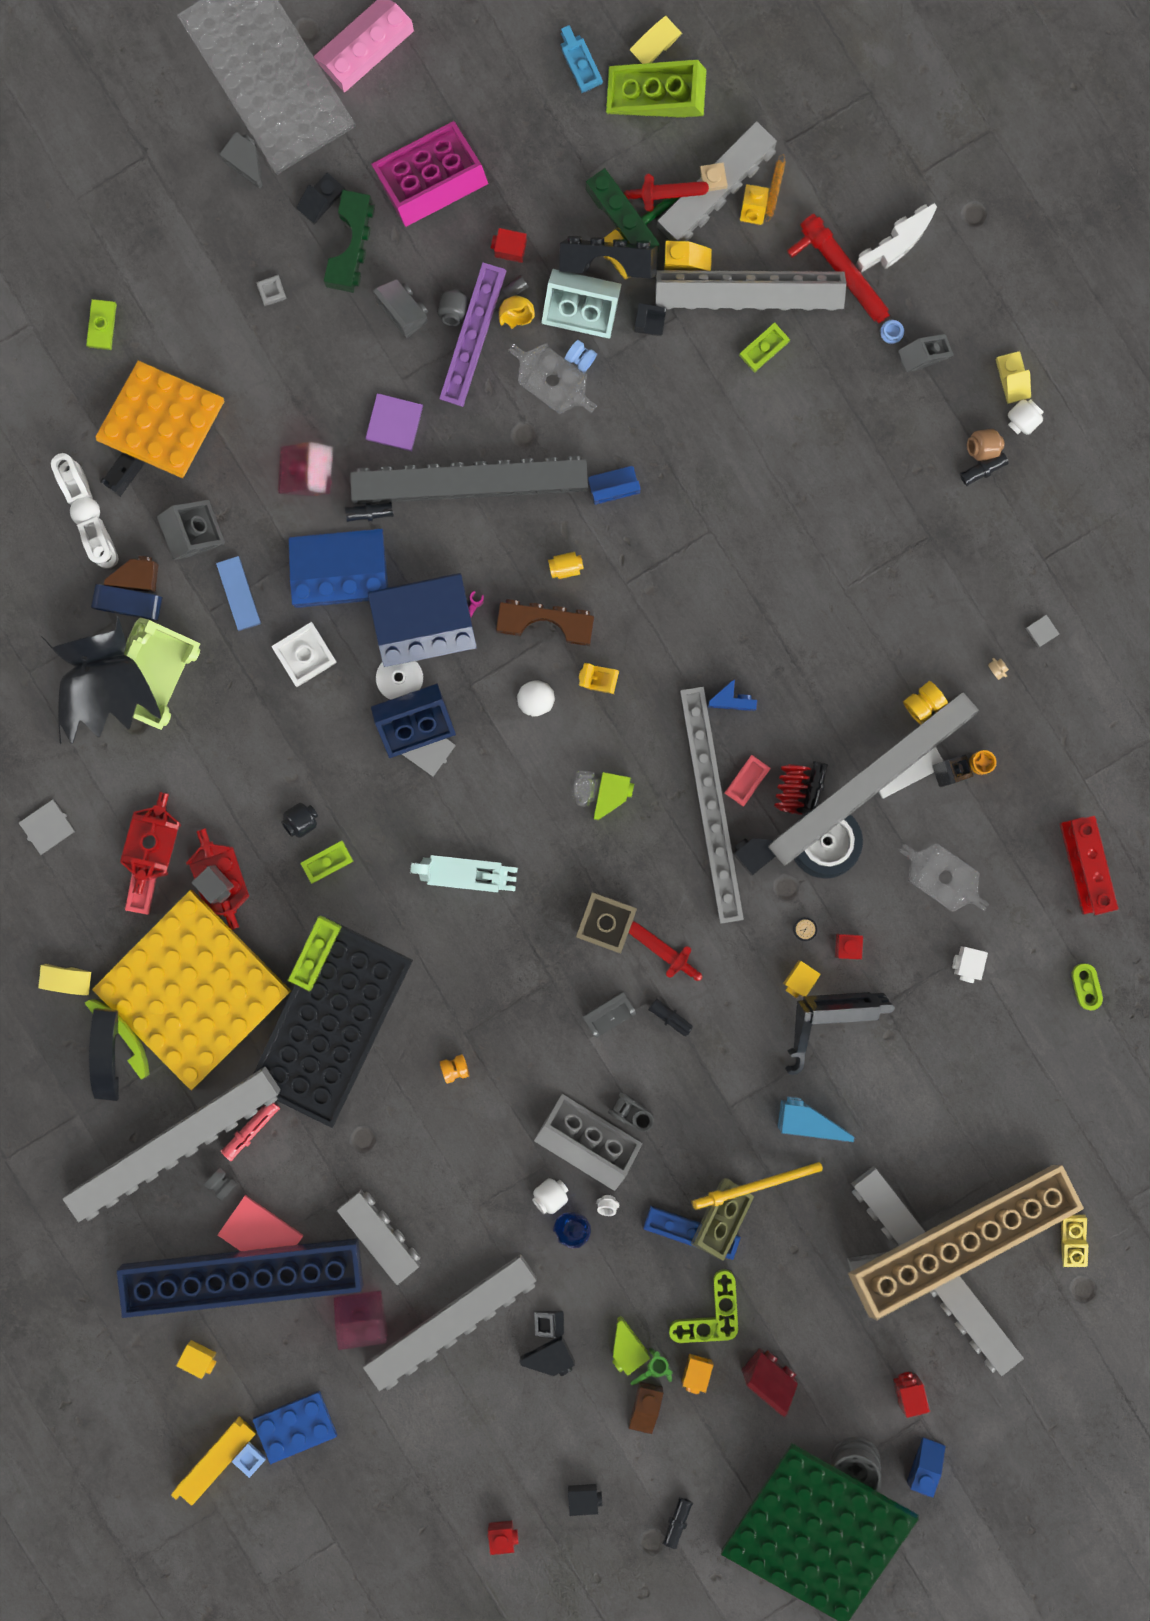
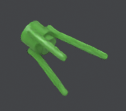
[631,1348,672,1386]

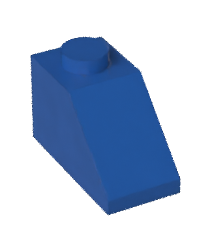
[906,1437,946,1498]

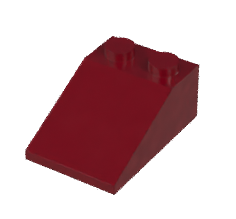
[741,1348,798,1417]

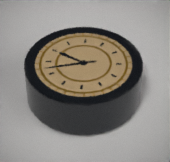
[793,917,817,941]

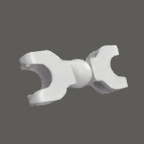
[51,453,118,569]

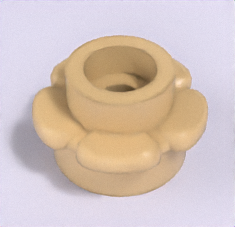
[988,658,1009,680]

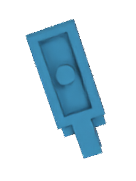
[561,25,603,93]

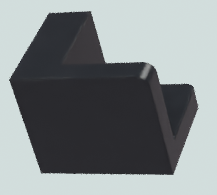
[634,303,667,336]

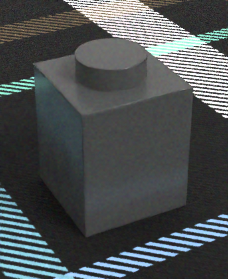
[191,865,234,904]

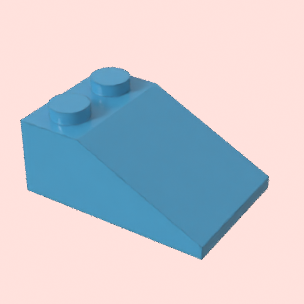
[778,1096,854,1142]

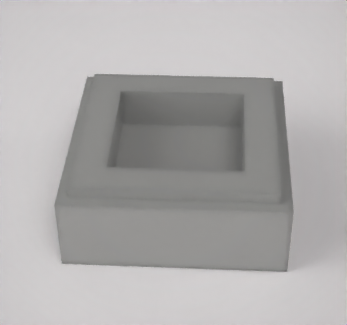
[256,275,287,306]
[1025,615,1059,648]

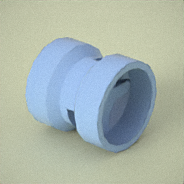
[565,340,597,373]

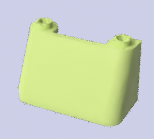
[124,617,200,730]

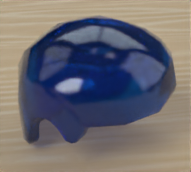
[553,1212,591,1249]

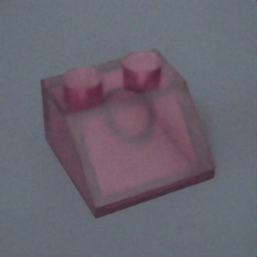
[278,442,332,496]
[334,1290,388,1350]

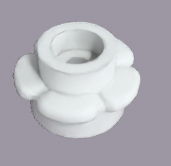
[596,1195,620,1216]

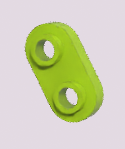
[1071,963,1103,1011]

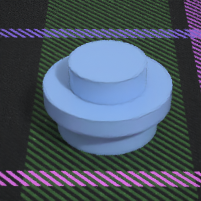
[880,320,904,344]

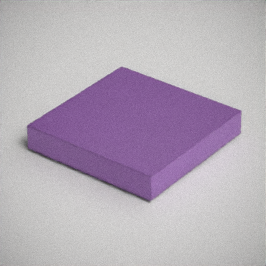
[366,393,423,452]

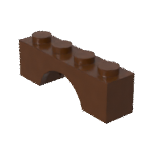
[496,599,594,646]

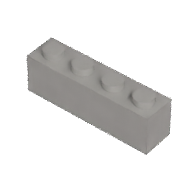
[337,1190,421,1285]

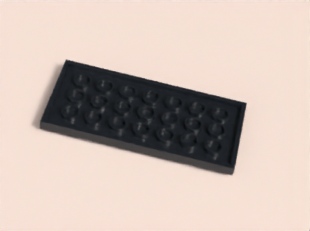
[253,918,413,1128]

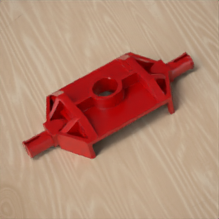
[120,792,181,895]
[186,828,249,930]

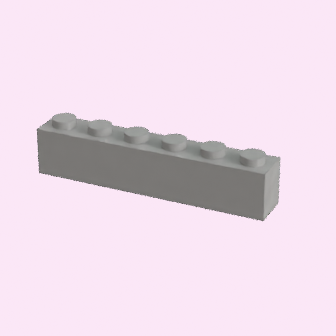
[657,121,777,241]

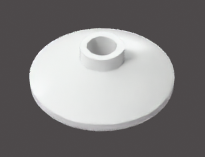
[376,661,423,700]

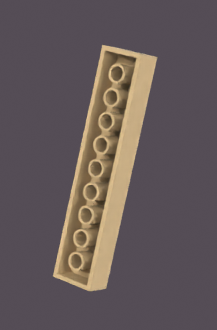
[848,1165,1084,1319]

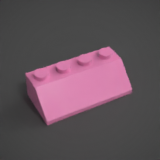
[313,0,414,93]

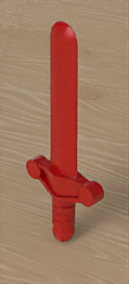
[623,174,709,212]
[628,921,702,981]

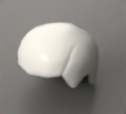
[517,680,555,716]

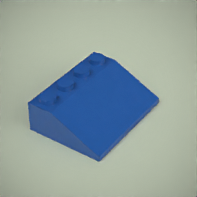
[289,529,388,608]

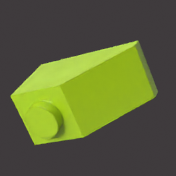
[594,772,634,820]
[612,1316,651,1376]

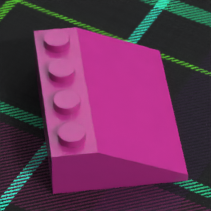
[372,121,488,227]

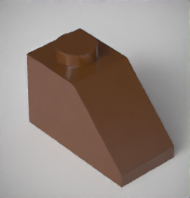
[104,556,158,593]
[629,1382,664,1434]

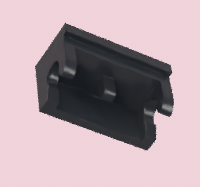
[100,453,146,497]

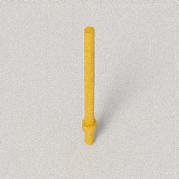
[692,1162,823,1210]

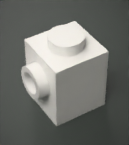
[952,946,988,983]

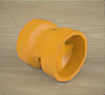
[969,750,996,775]
[440,1054,470,1084]

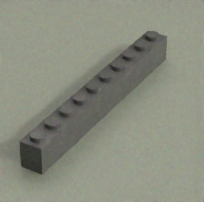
[350,456,588,504]

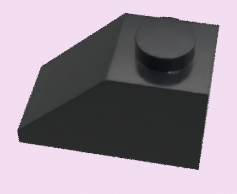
[733,838,776,875]
[519,1336,575,1376]

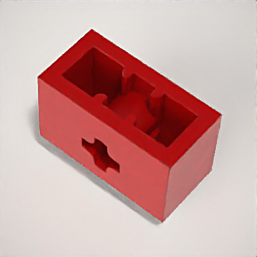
[893,1372,930,1418]

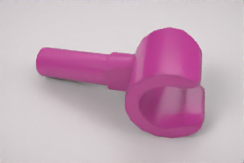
[469,591,484,617]

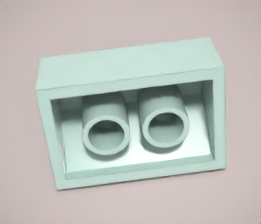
[541,269,621,339]

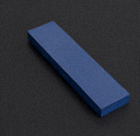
[643,1206,741,1260]

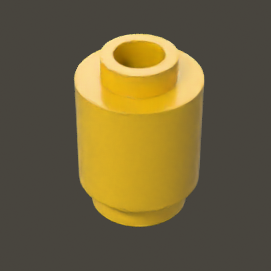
[548,551,584,579]

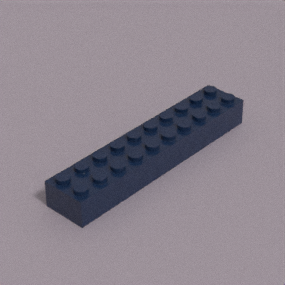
[117,1238,364,1318]

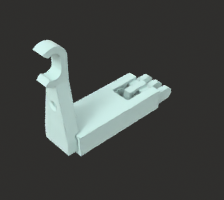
[410,855,518,892]

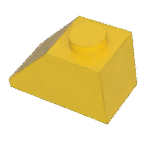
[664,241,712,271]

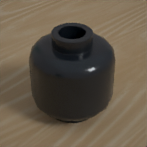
[281,803,318,838]

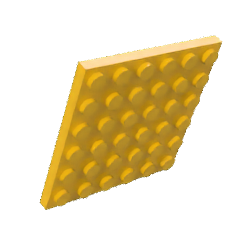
[92,890,291,1091]

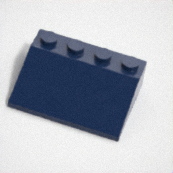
[368,573,477,667]

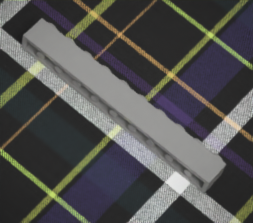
[63,1067,281,1222]
[851,1166,1024,1376]

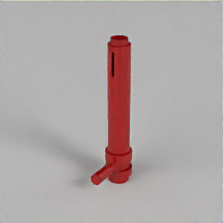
[787,213,890,324]

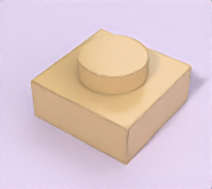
[700,162,728,191]

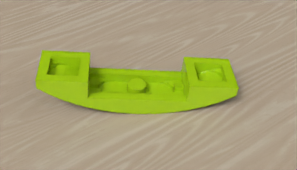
[85,999,150,1079]

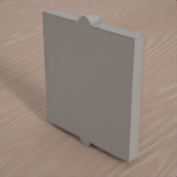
[402,738,456,777]
[19,800,76,855]

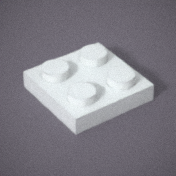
[271,622,337,687]

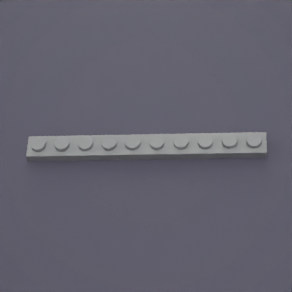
[680,687,744,924]

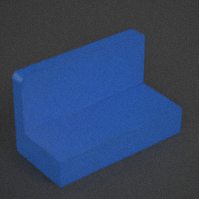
[588,466,641,505]

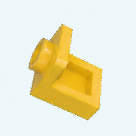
[740,184,769,225]
[579,663,619,694]

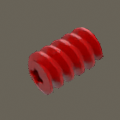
[774,764,811,815]

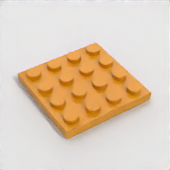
[96,361,224,478]

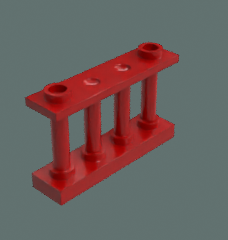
[1059,816,1119,915]

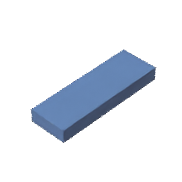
[216,556,261,631]

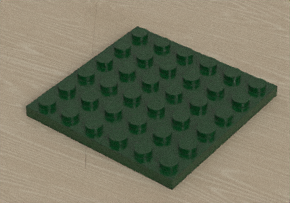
[721,1443,919,1621]

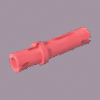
[221,1102,281,1161]

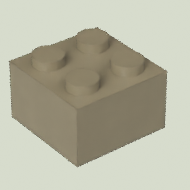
[576,892,637,954]

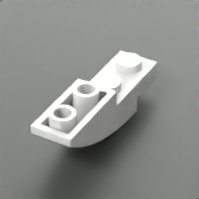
[856,203,937,273]

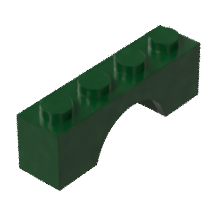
[586,168,660,253]
[324,190,375,293]

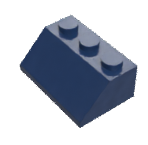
[371,683,456,758]

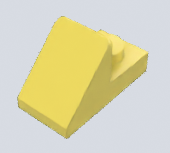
[996,351,1031,404]

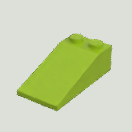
[606,60,706,117]

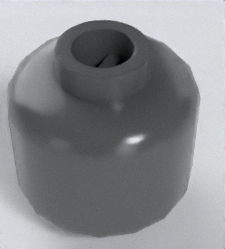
[437,289,470,326]

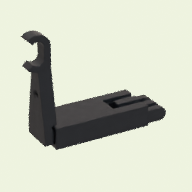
[785,992,895,1075]

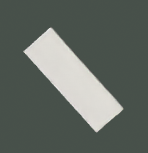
[879,747,944,799]

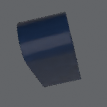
[91,584,163,621]

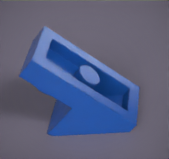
[708,679,757,711]

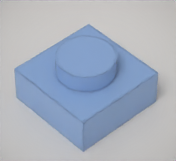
[232,1442,267,1478]

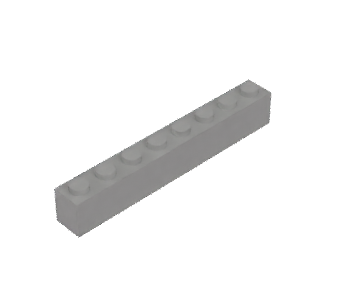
[655,270,846,311]
[363,1254,537,1391]

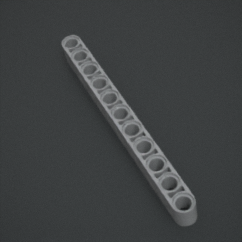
[769,692,979,866]

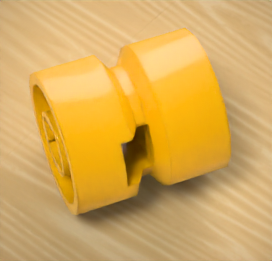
[903,681,948,725]

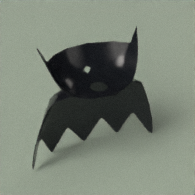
[41,615,161,744]

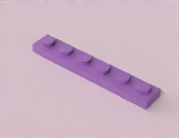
[439,262,506,407]

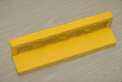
[171,1416,257,1506]

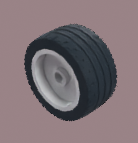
[794,808,863,879]

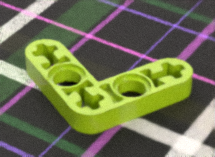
[669,1269,738,1343]

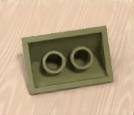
[690,1178,754,1261]

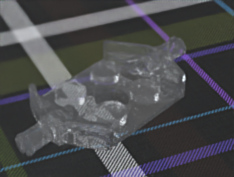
[508,343,597,414]
[898,843,990,912]

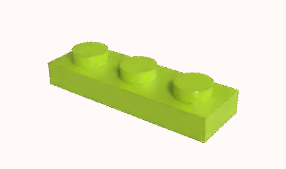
[288,915,342,991]

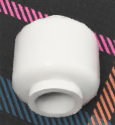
[1008,399,1043,435]
[532,1178,568,1214]

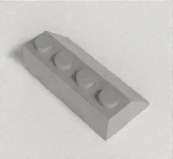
[534,1094,643,1191]

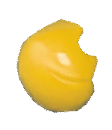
[499,296,535,329]

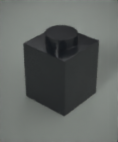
[568,1484,602,1516]

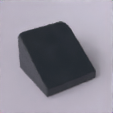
[534,1311,564,1338]

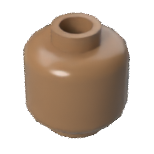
[967,429,1004,461]

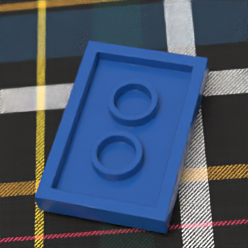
[253,1391,337,1464]

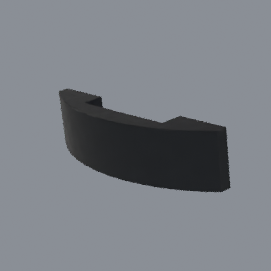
[89,1008,119,1101]

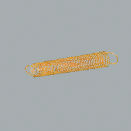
[765,155,786,222]

